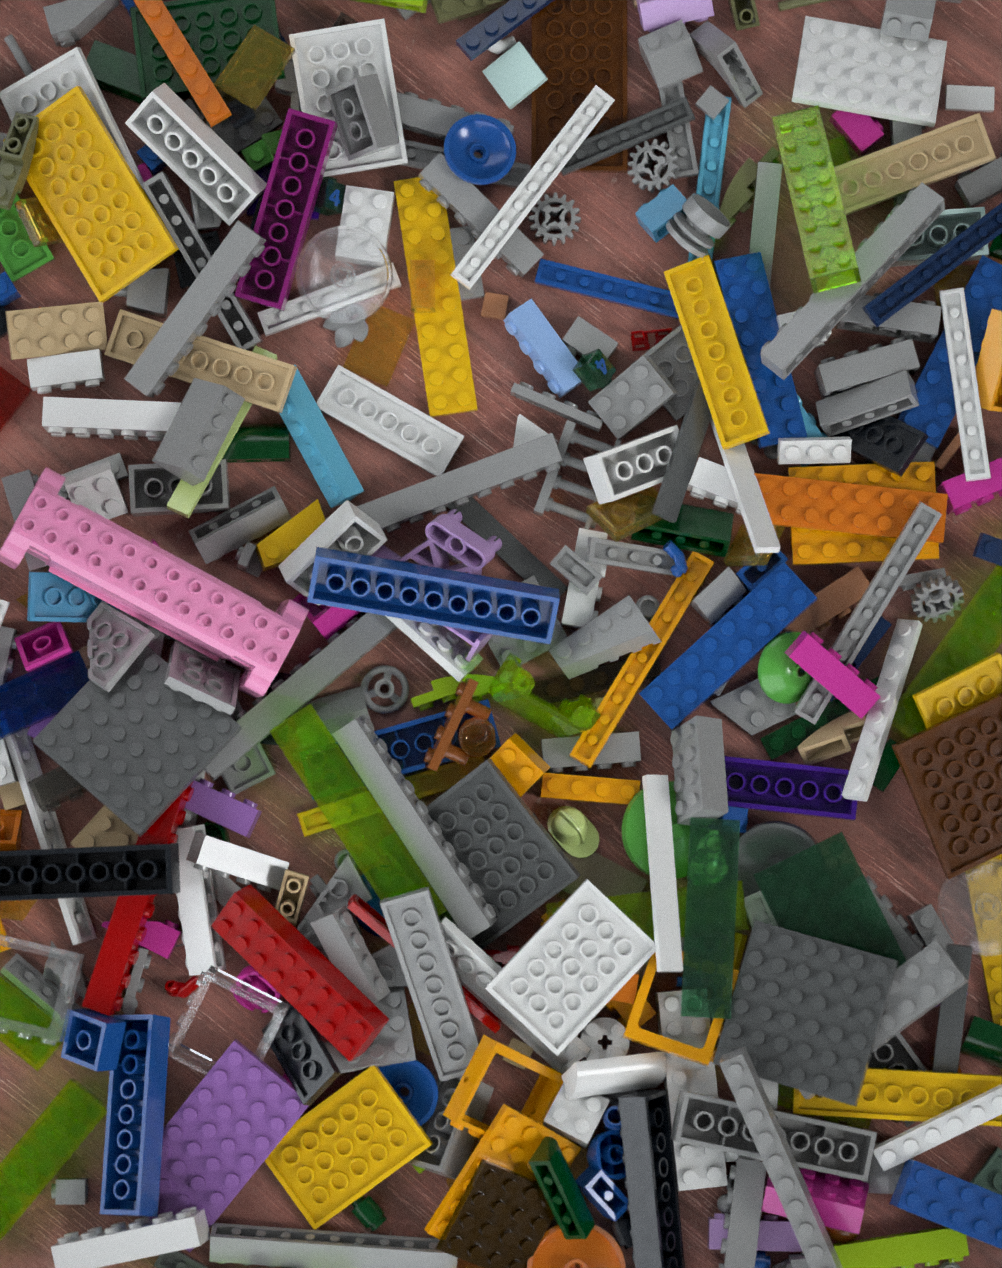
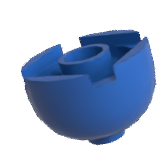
[586,1130,626,1180]

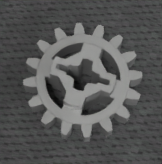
[628,139,680,193]
[529,192,581,246]
[910,574,964,623]

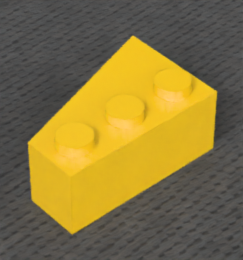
[255,499,325,572]

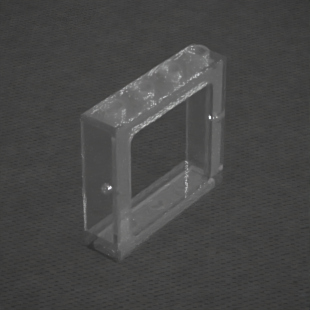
[0,934,84,1045]

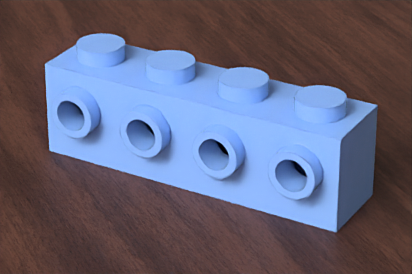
[503,299,588,398]

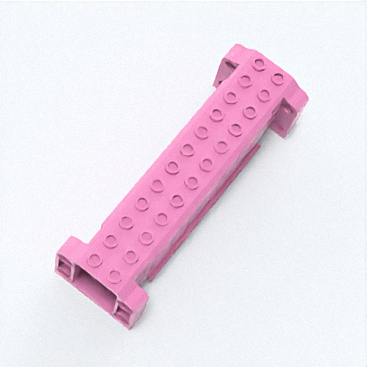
[0,467,309,698]

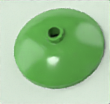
[758,631,813,704]

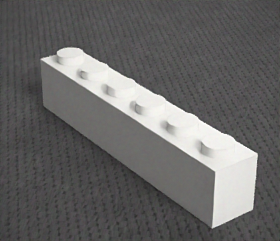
[175,824,226,976]

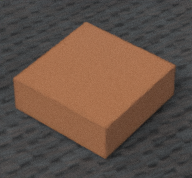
[481,292,509,320]

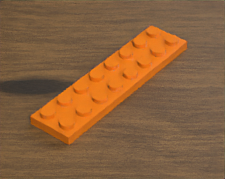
[754,473,948,543]

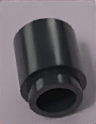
[609,1210,633,1249]

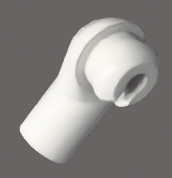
[487,35,517,54]

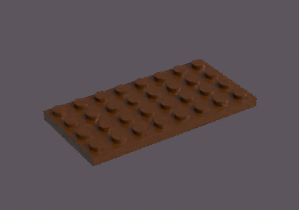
[531,0,628,173]

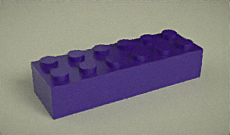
[724,756,857,821]

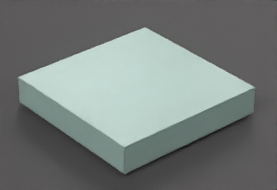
[482,41,548,109]

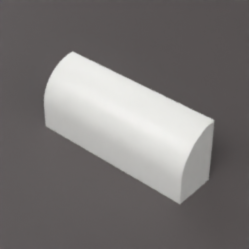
[562,1051,667,1099]

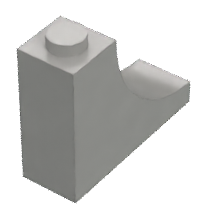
[689,21,763,108]

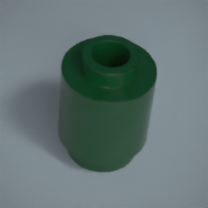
[351,1195,387,1232]

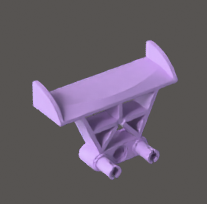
[371,509,502,662]

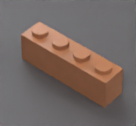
[783,566,870,634]

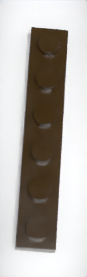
[515,658,662,711]

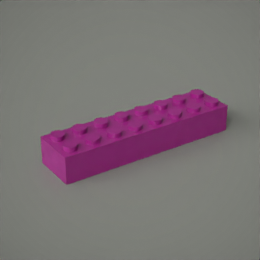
[235,108,338,311]

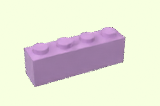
[707,1213,803,1252]

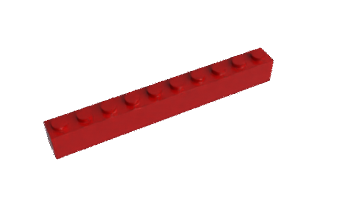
[82,782,194,1016]

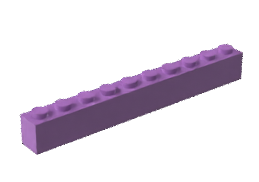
[27,707,262,838]

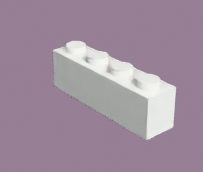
[561,528,608,629]

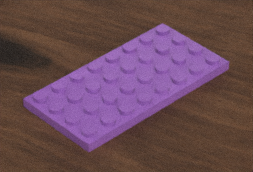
[149,1039,308,1253]

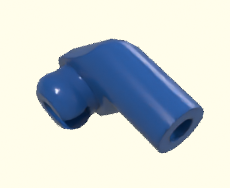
[663,541,688,578]

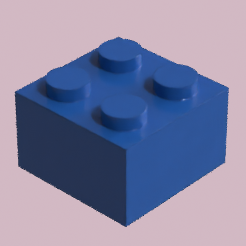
[61,1008,126,1071]

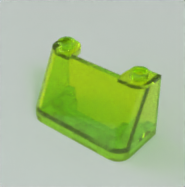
[489,653,601,738]

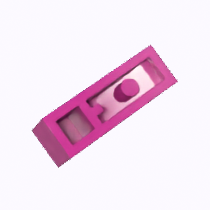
[101,919,182,959]

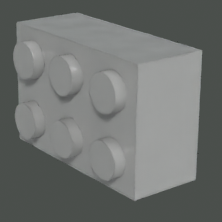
[588,355,678,439]

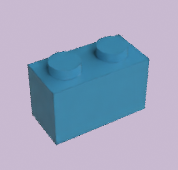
[635,184,687,243]

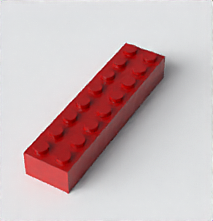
[211,884,390,1062]

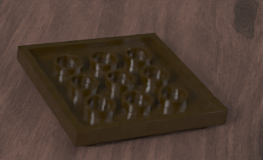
[436,1159,554,1268]

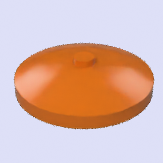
[527,1225,626,1268]

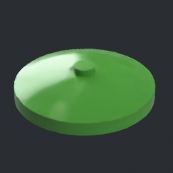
[622,781,712,879]

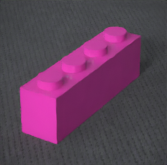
[784,630,881,719]

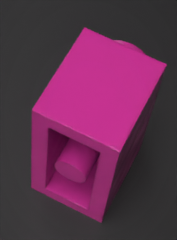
[829,110,884,157]

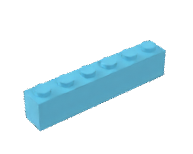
[279,365,364,508]

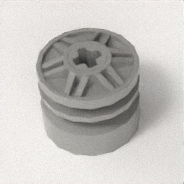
[666,193,731,258]

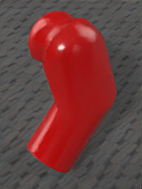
[164,975,202,998]

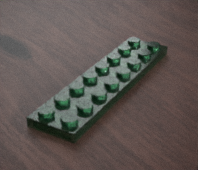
[680,817,740,1019]

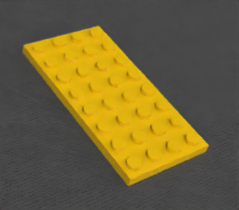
[3,86,179,302]

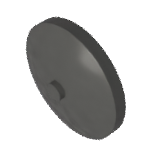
[728,821,826,918]

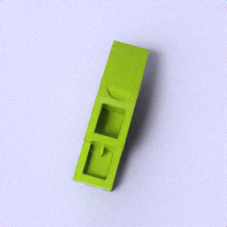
[411,674,509,711]

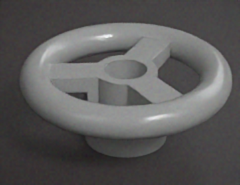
[361,665,409,714]

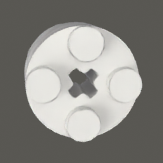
[580,1017,630,1060]

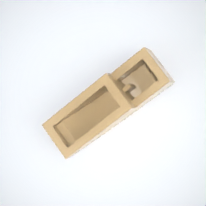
[798,711,867,765]

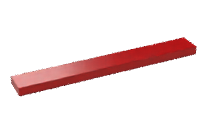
[347,894,501,1033]

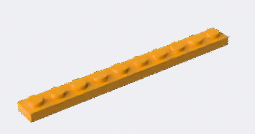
[570,551,714,769]

